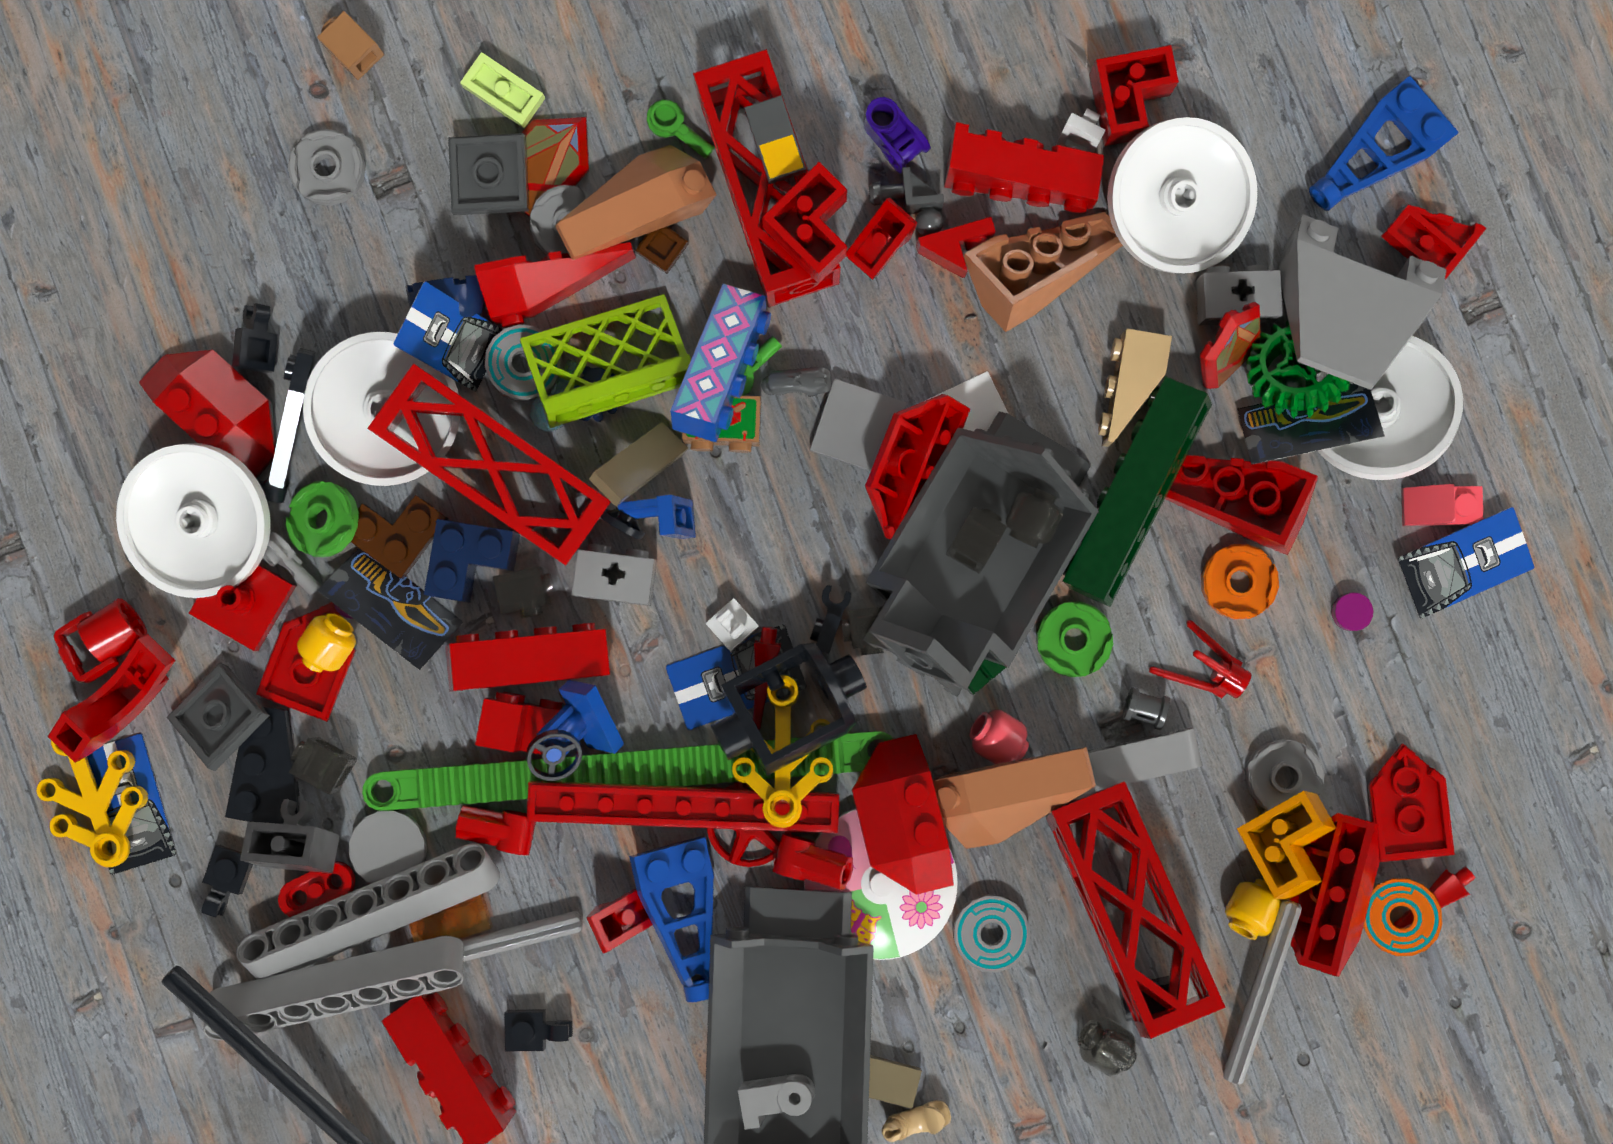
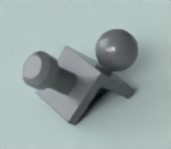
[869,167,944,236]

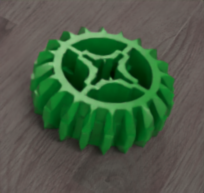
[1246,320,1350,419]

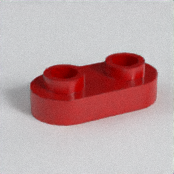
[278,861,355,917]

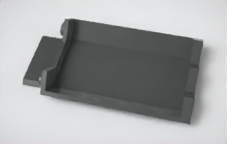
[704,886,874,1144]

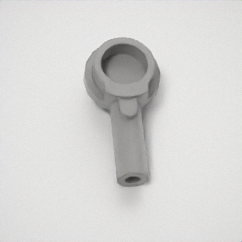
[263,532,321,596]

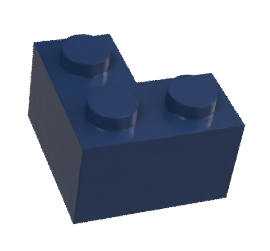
[424,519,520,603]

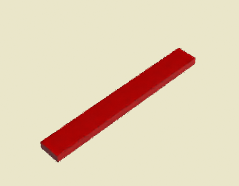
[527,781,840,833]

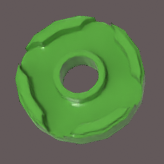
[286,481,359,557]
[1036,602,1113,677]

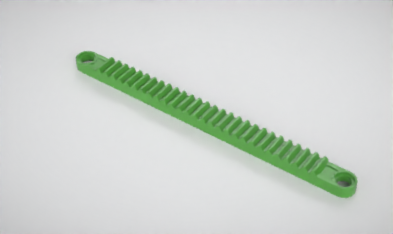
[362,731,893,811]

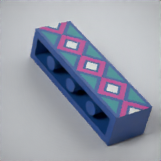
[670,284,771,443]

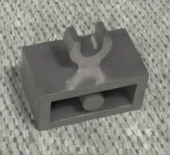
[240,799,340,873]

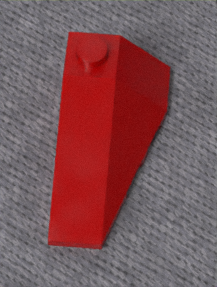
[474,242,636,328]
[1165,455,1318,555]

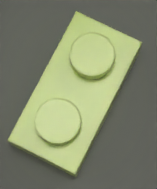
[460,52,545,128]

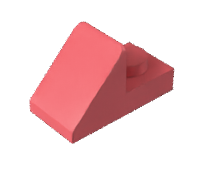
[1401,484,1483,526]

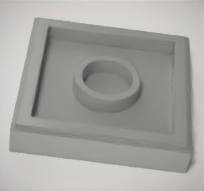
[810,378,906,472]

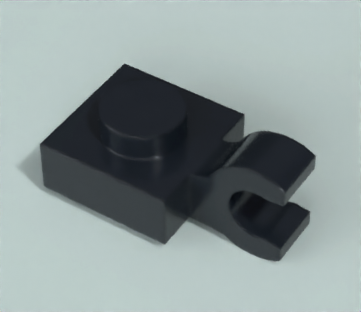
[232,303,278,373]
[810,585,851,654]
[201,845,253,918]
[504,1009,573,1052]

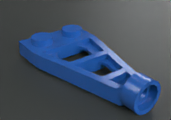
[1309,76,1459,211]
[629,836,714,1002]

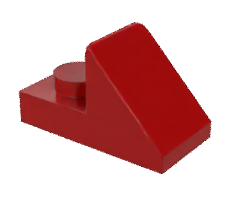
[846,197,918,280]
[916,217,996,278]
[587,888,653,953]

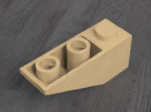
[1098,328,1172,447]

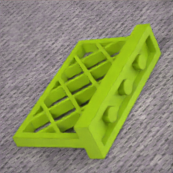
[520,294,691,428]

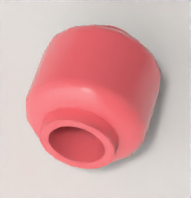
[970,710,1029,764]

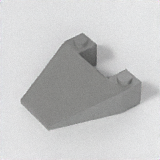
[1279,215,1446,390]

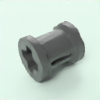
[1123,687,1170,730]

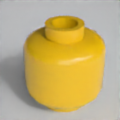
[297,614,356,672]
[1225,879,1282,940]

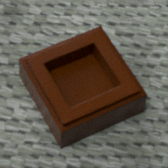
[635,226,689,274]

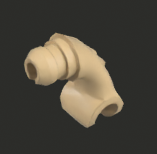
[881,1100,951,1142]

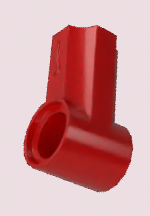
[455,805,536,855]
[772,833,854,890]

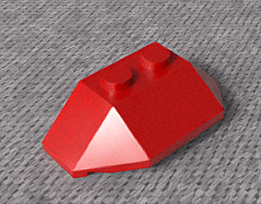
[139,349,276,478]
[865,394,971,540]
[852,734,954,895]
[1281,813,1379,977]

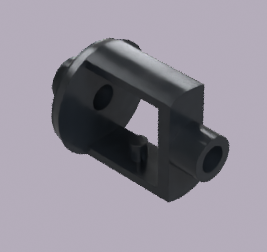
[711,642,867,776]

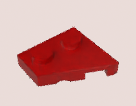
[1380,204,1487,280]

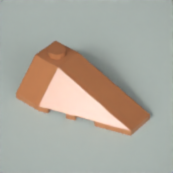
[555,145,717,260]
[964,212,1123,332]
[933,747,1096,849]

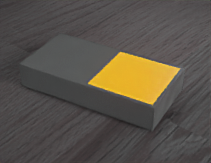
[744,95,806,185]

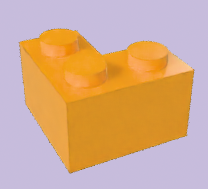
[1237,790,1336,900]

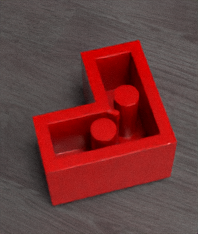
[1089,45,1179,147]
[762,162,847,284]
[475,691,563,755]

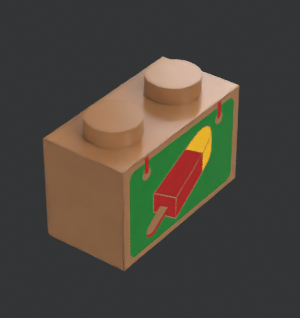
[682,396,762,453]

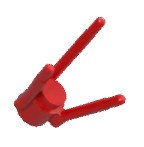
[1149,620,1252,699]

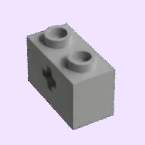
[1196,265,1283,325]
[572,544,657,606]

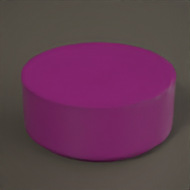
[1332,593,1374,631]

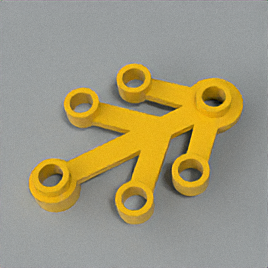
[732,675,833,828]
[36,740,148,867]

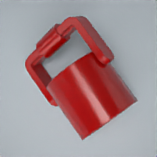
[54,598,148,683]

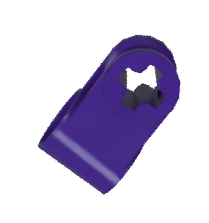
[864,97,931,173]

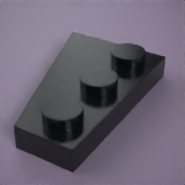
[225,705,300,824]

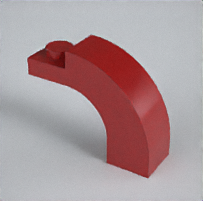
[47,634,176,763]

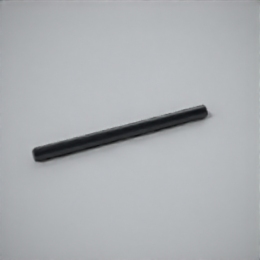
[161,965,374,1144]

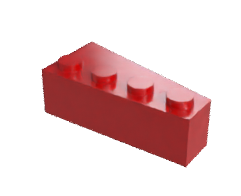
[944,122,1104,213]
[445,623,610,692]
[381,992,517,1144]

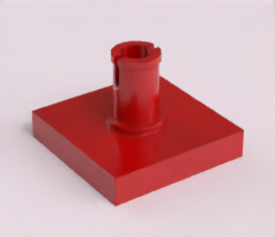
[188,564,297,651]

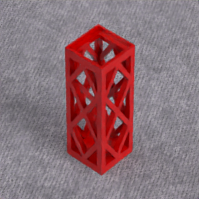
[693,49,841,308]
[367,363,611,566]
[1046,781,1226,1039]

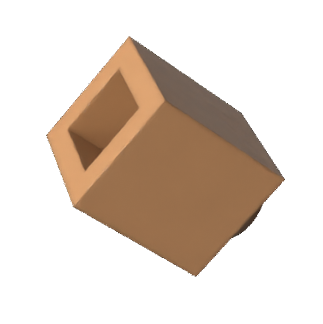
[317,11,384,80]

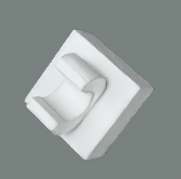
[1056,108,1105,153]
[705,598,760,653]

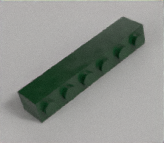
[1063,376,1212,607]

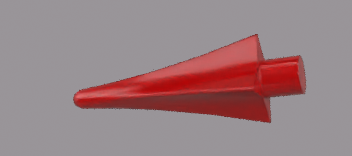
[753,627,781,730]
[1393,866,1476,928]

